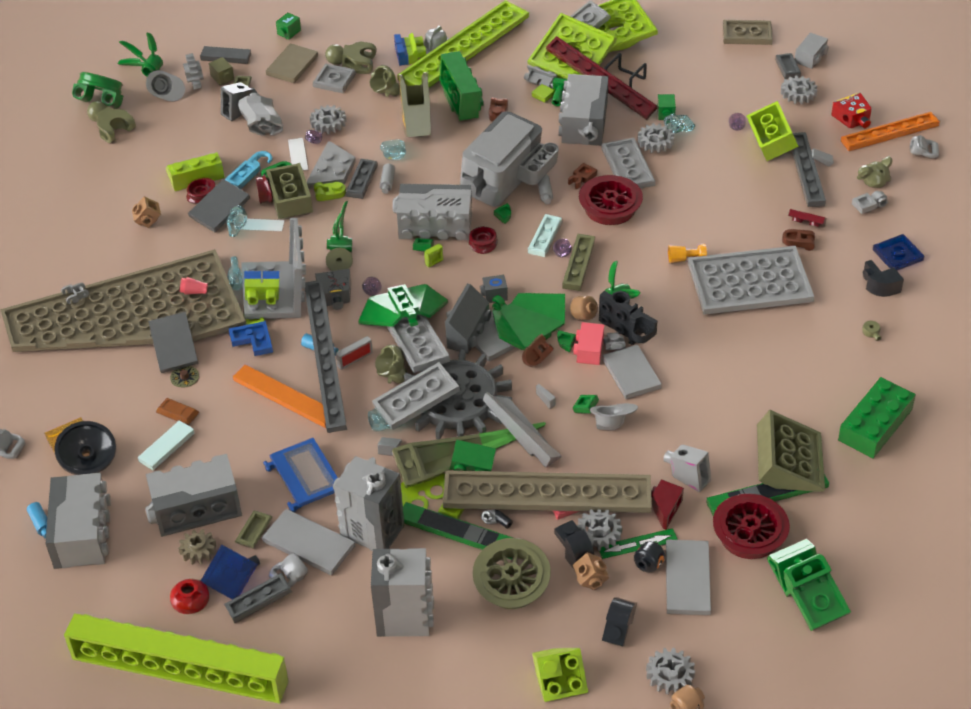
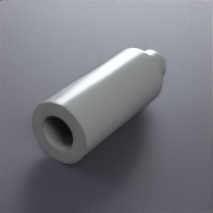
[380,164,395,194]
[538,174,553,204]

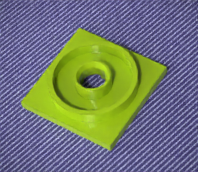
[598,0,658,52]
[527,13,617,79]

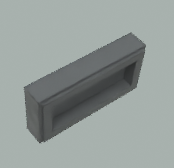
[775,53,801,79]

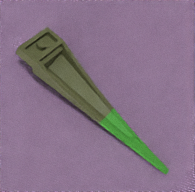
[392,422,546,488]

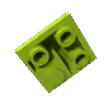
[532,648,588,702]

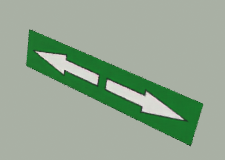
[599,528,678,559]

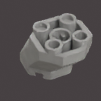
[239,93,283,136]

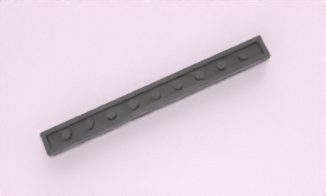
[305,280,347,433]

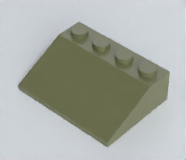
[757,410,825,492]

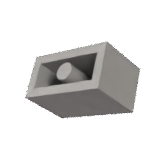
[795,33,829,69]

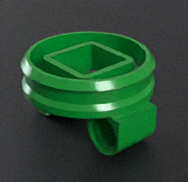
[72,72,124,109]

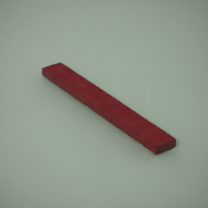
[546,36,657,120]

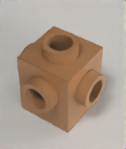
[132,196,161,228]
[573,552,609,590]

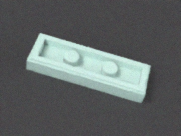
[528,214,562,257]
[138,420,195,470]

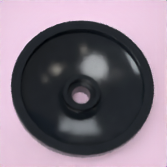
[54,421,116,475]

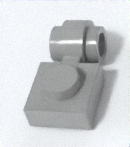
[852,191,888,214]

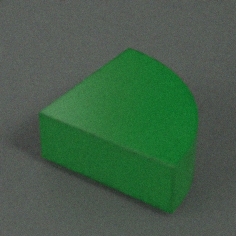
[494,203,511,224]
[557,330,576,352]

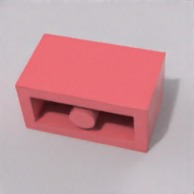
[573,322,604,365]

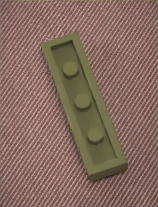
[562,234,595,291]

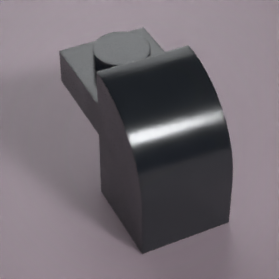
[863,260,904,297]
[554,520,594,571]
[602,597,637,647]

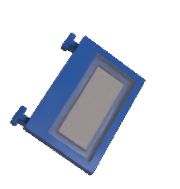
[263,438,338,513]

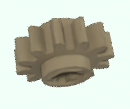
[178,529,217,565]

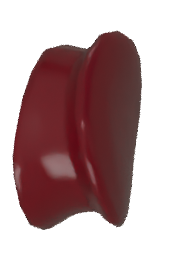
[256,174,272,204]
[186,178,216,204]
[469,226,498,254]

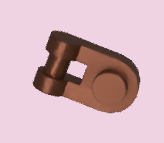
[489,97,508,122]
[782,229,815,251]
[522,334,554,367]

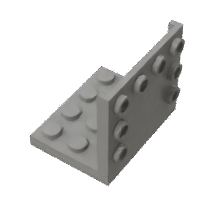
[241,218,306,319]

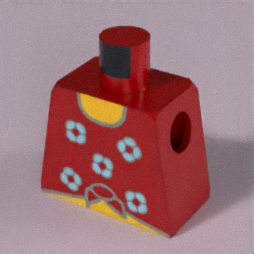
[831,92,872,129]

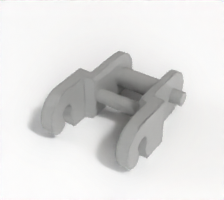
[61,282,89,304]

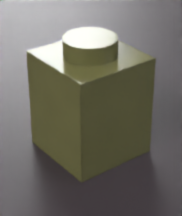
[208,57,234,86]

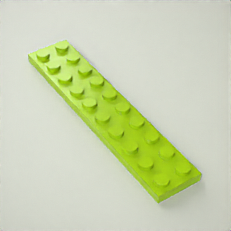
[397,0,529,87]

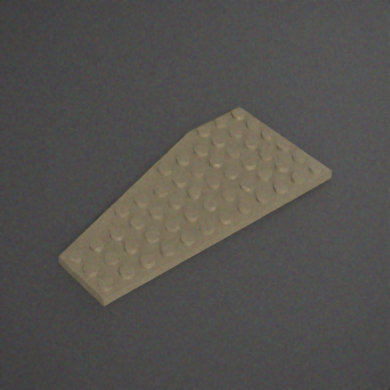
[0,249,246,352]

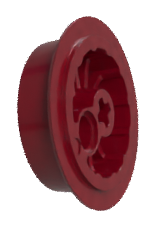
[579,175,643,225]
[713,493,790,559]

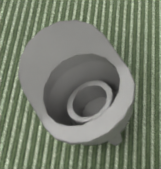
[424,26,449,54]
[146,70,185,102]
[590,403,638,430]

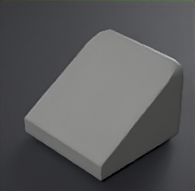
[377,437,402,456]

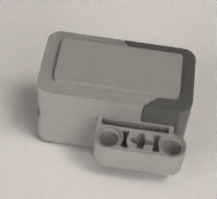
[460,111,559,207]

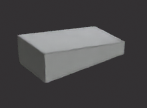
[811,148,834,167]
[536,384,556,409]

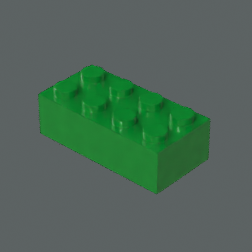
[439,51,482,121]
[838,377,916,459]

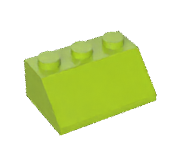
[166,152,225,191]

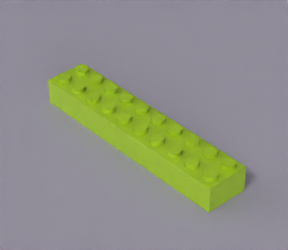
[64,613,289,704]

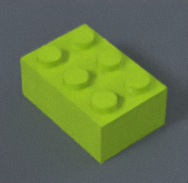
[747,101,799,161]

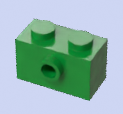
[450,439,496,471]

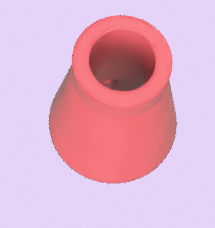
[180,277,208,295]

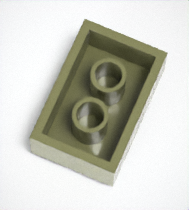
[266,163,313,219]

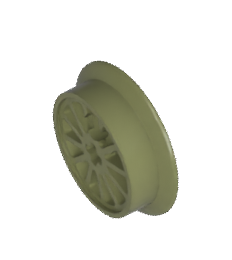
[473,538,551,609]

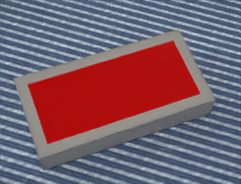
[336,336,373,370]

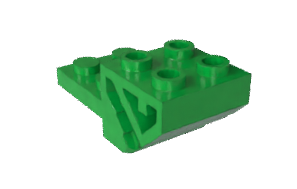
[767,539,851,631]

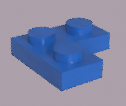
[229,321,273,356]

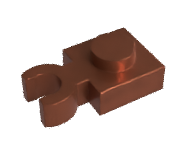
[568,163,597,189]

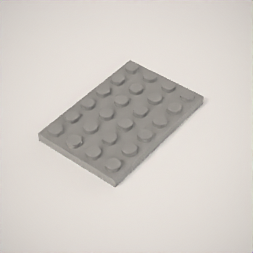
[688,246,814,315]

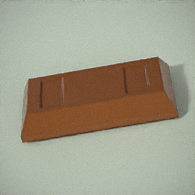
[156,398,199,426]

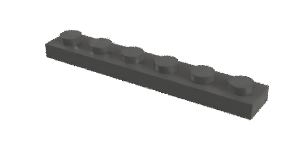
[792,132,826,207]

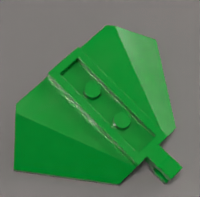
[358,284,448,327]
[492,293,565,350]

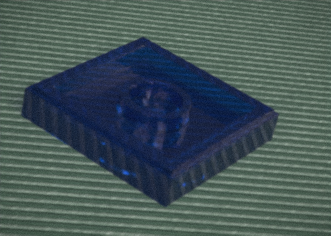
[872,234,925,270]
[200,545,258,600]

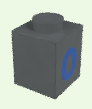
[480,275,508,303]

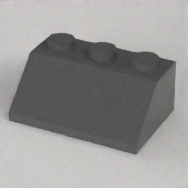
[445,283,492,354]

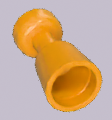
[668,244,707,263]

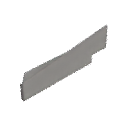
[483,392,561,468]

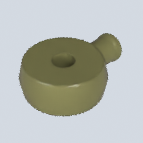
[862,321,881,341]

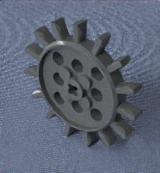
[404,349,512,439]

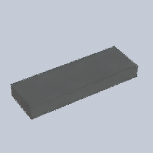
[200,46,251,64]
[346,159,378,199]
[224,573,292,623]

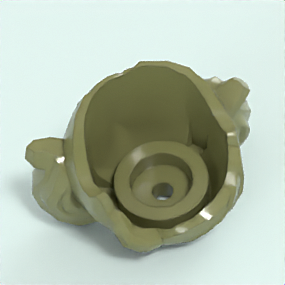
[369,65,400,97]
[857,156,893,188]
[375,345,407,384]

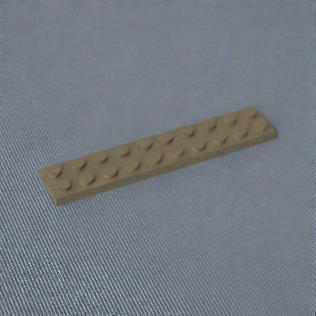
[443,471,651,513]

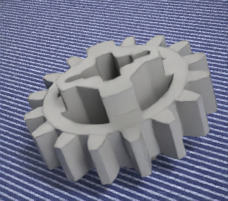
[183,53,204,90]
[781,75,817,104]
[310,105,347,134]
[638,123,675,153]
[577,509,622,551]
[646,648,695,694]

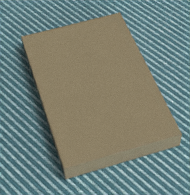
[723,20,772,45]
[266,43,318,83]

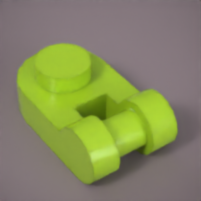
[314,182,346,201]

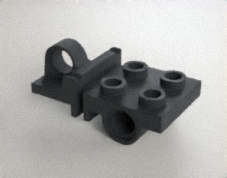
[599,291,658,345]

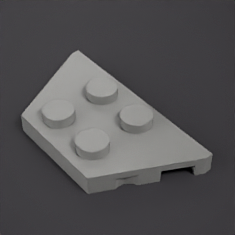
[307,141,356,189]

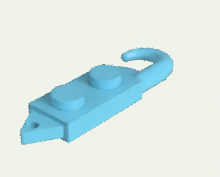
[225,151,273,189]

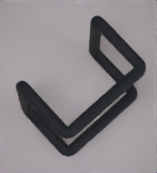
[604,53,647,88]

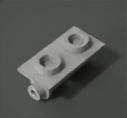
[524,65,557,89]

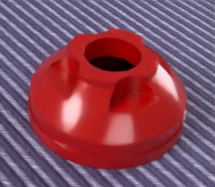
[170,579,210,614]

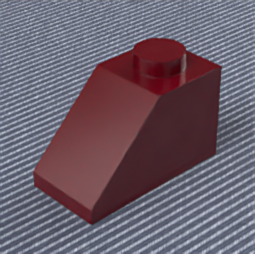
[651,479,684,530]

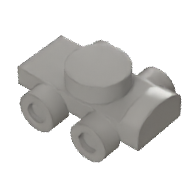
[604,332,625,350]

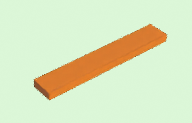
[841,112,940,151]
[233,365,326,428]

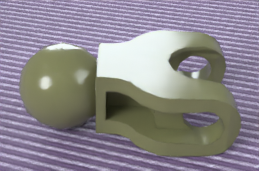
[325,41,377,74]
[87,101,136,143]

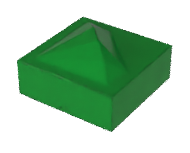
[413,238,434,252]
[573,395,599,413]

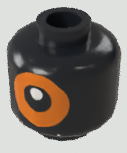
[634,541,665,573]

